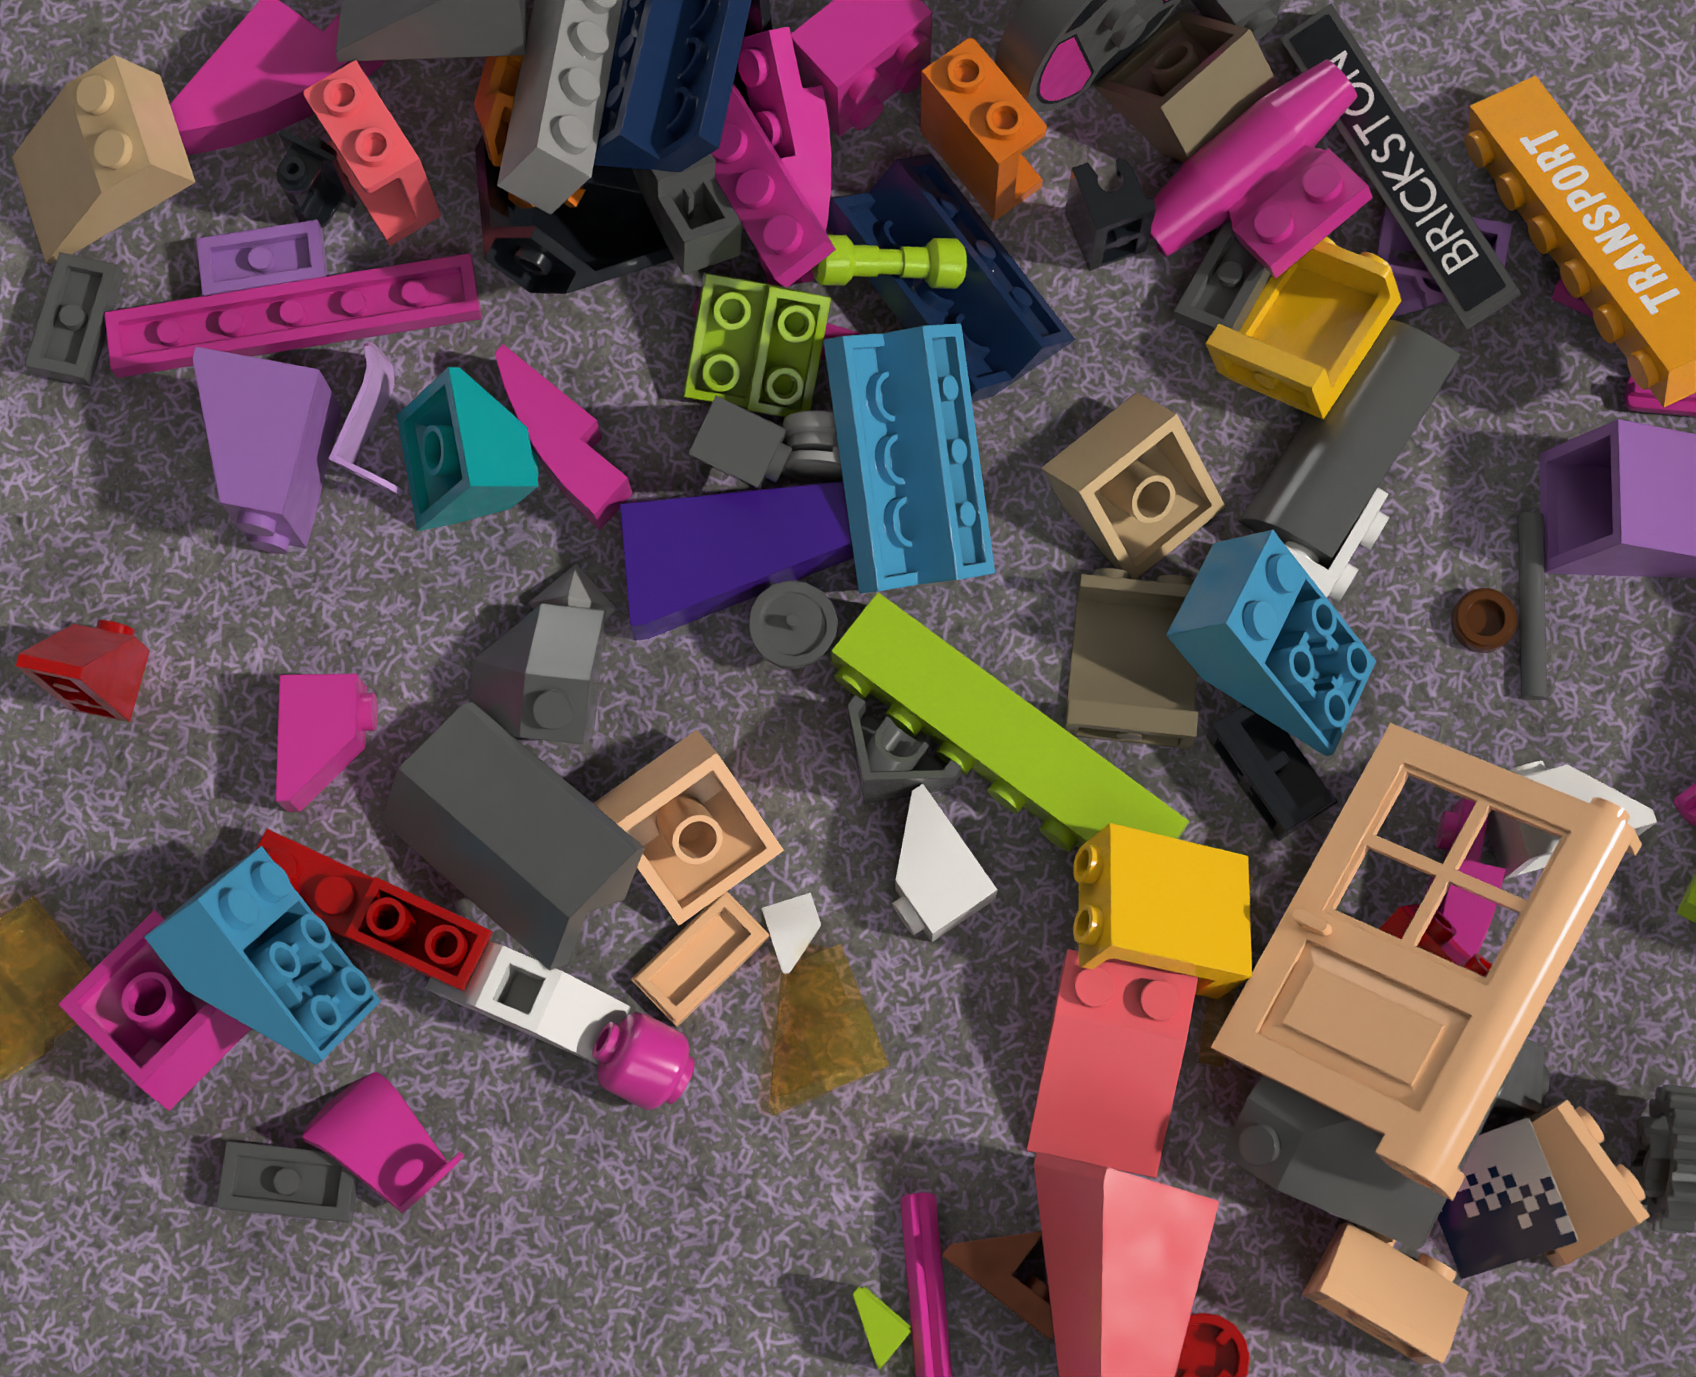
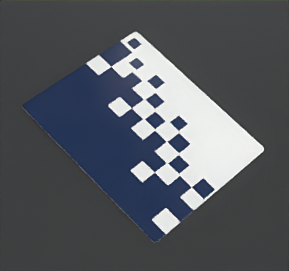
[1437,1118,1578,1279]

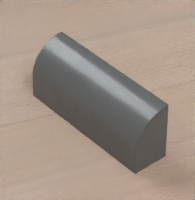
[1238,319,1461,569]

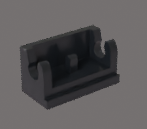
[1065,158,1156,271]
[1206,705,1338,841]

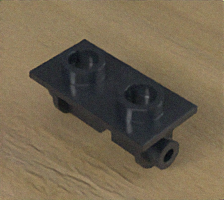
[276,129,357,228]

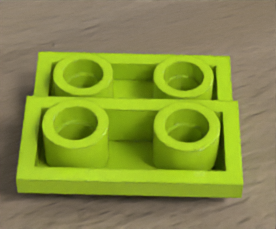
[682,272,831,417]

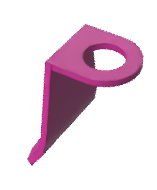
[302,1072,465,1214]

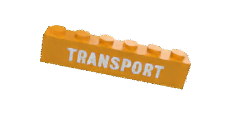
[1464,75,1696,408]

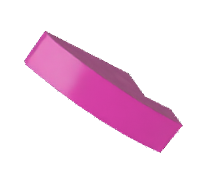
[170,0,386,155]

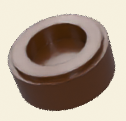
[1451,588,1517,653]

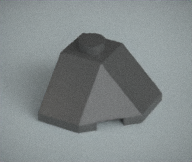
[469,603,606,745]

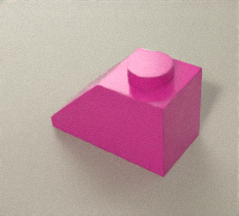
[276,673,378,812]

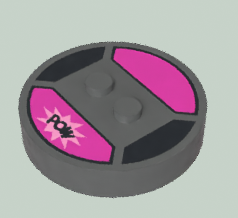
[995,0,1181,112]

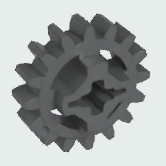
[1631,1084,1696,1234]

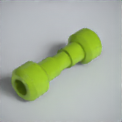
[812,235,967,289]

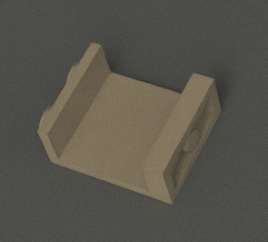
[1064,568,1198,749]

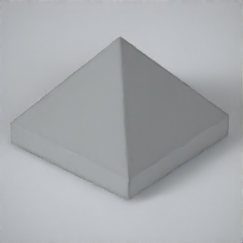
[528,563,617,620]

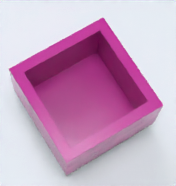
[791,0,932,137]

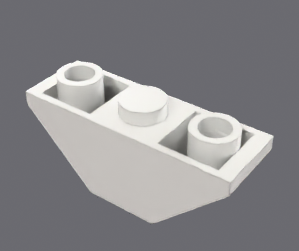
[425,941,631,1065]

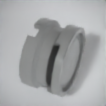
[781,411,843,484]

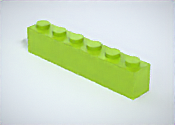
[831,592,1189,852]

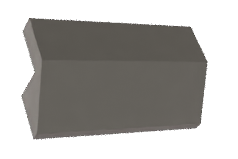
[381,702,645,970]

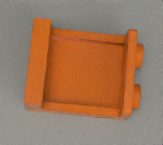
[920,38,1047,221]

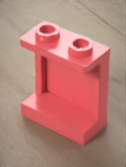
[304,60,442,246]

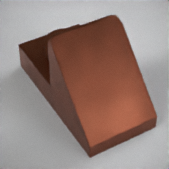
[942,1231,1054,1340]

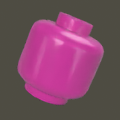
[592,1012,695,1110]

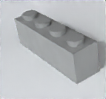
[497,0,623,214]

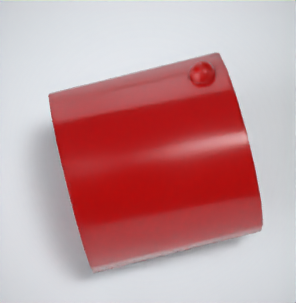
[1175,1313,1250,1377]

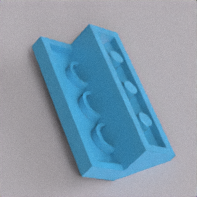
[824,323,995,594]

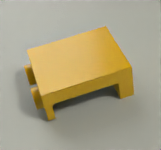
[1205,236,1402,420]
[1073,823,1252,999]

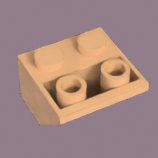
[1529,1100,1650,1267]

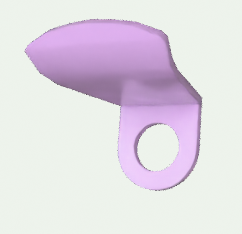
[328,341,404,496]

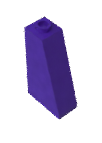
[620,482,854,641]

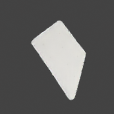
[761,893,821,974]

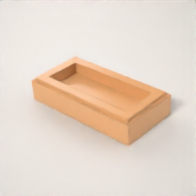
[631,892,770,1027]

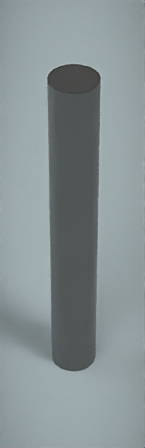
[1518,512,1547,700]

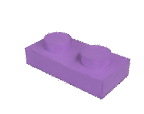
[196,219,328,296]

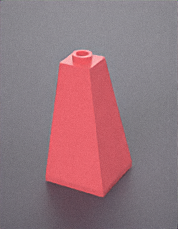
[1034,1151,1219,1377]

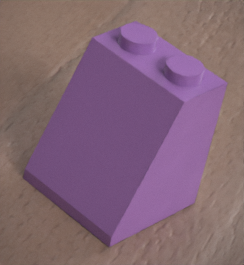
[192,346,342,554]
[1539,419,1696,578]

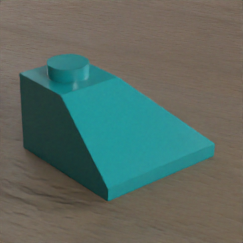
[396,367,539,531]

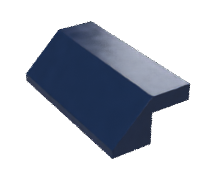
[594,0,751,172]
[827,153,1075,402]

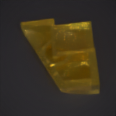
[769,943,889,1117]

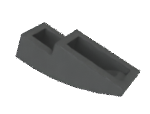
[632,154,742,275]

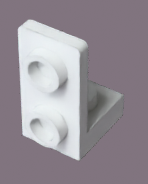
[1285,488,1390,602]

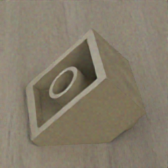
[1094,10,1280,162]

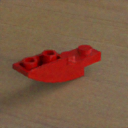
[256,829,493,992]

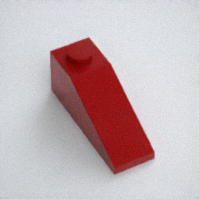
[15,620,150,722]

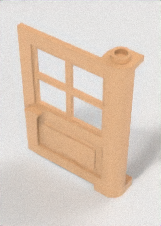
[1211,723,1642,1201]

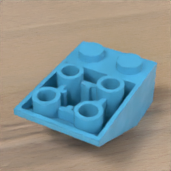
[1166,530,1376,756]
[144,846,381,1065]

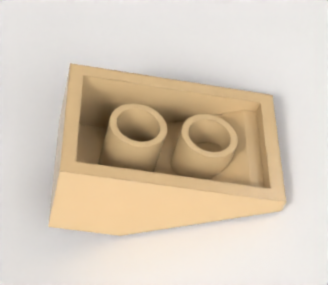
[12,55,196,264]

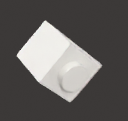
[892,784,997,942]

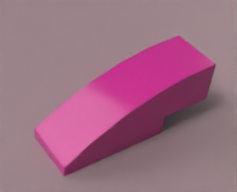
[495,344,633,530]

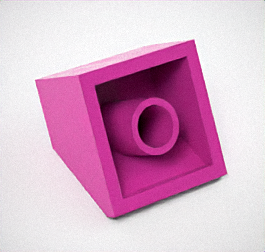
[58,910,252,1111]

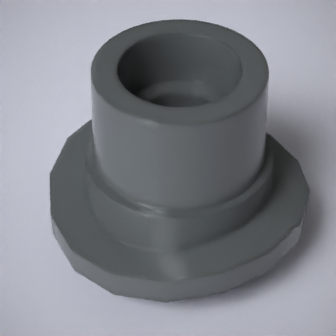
[749,580,838,669]

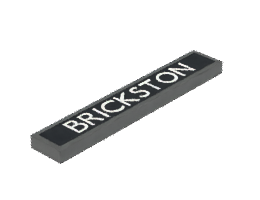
[1280,3,1522,330]

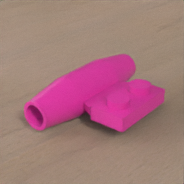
[1149,59,1373,278]

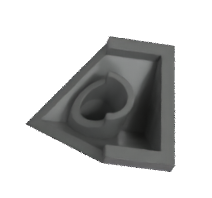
[848,695,961,804]

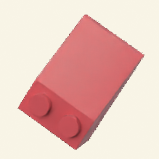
[1026,949,1198,1178]

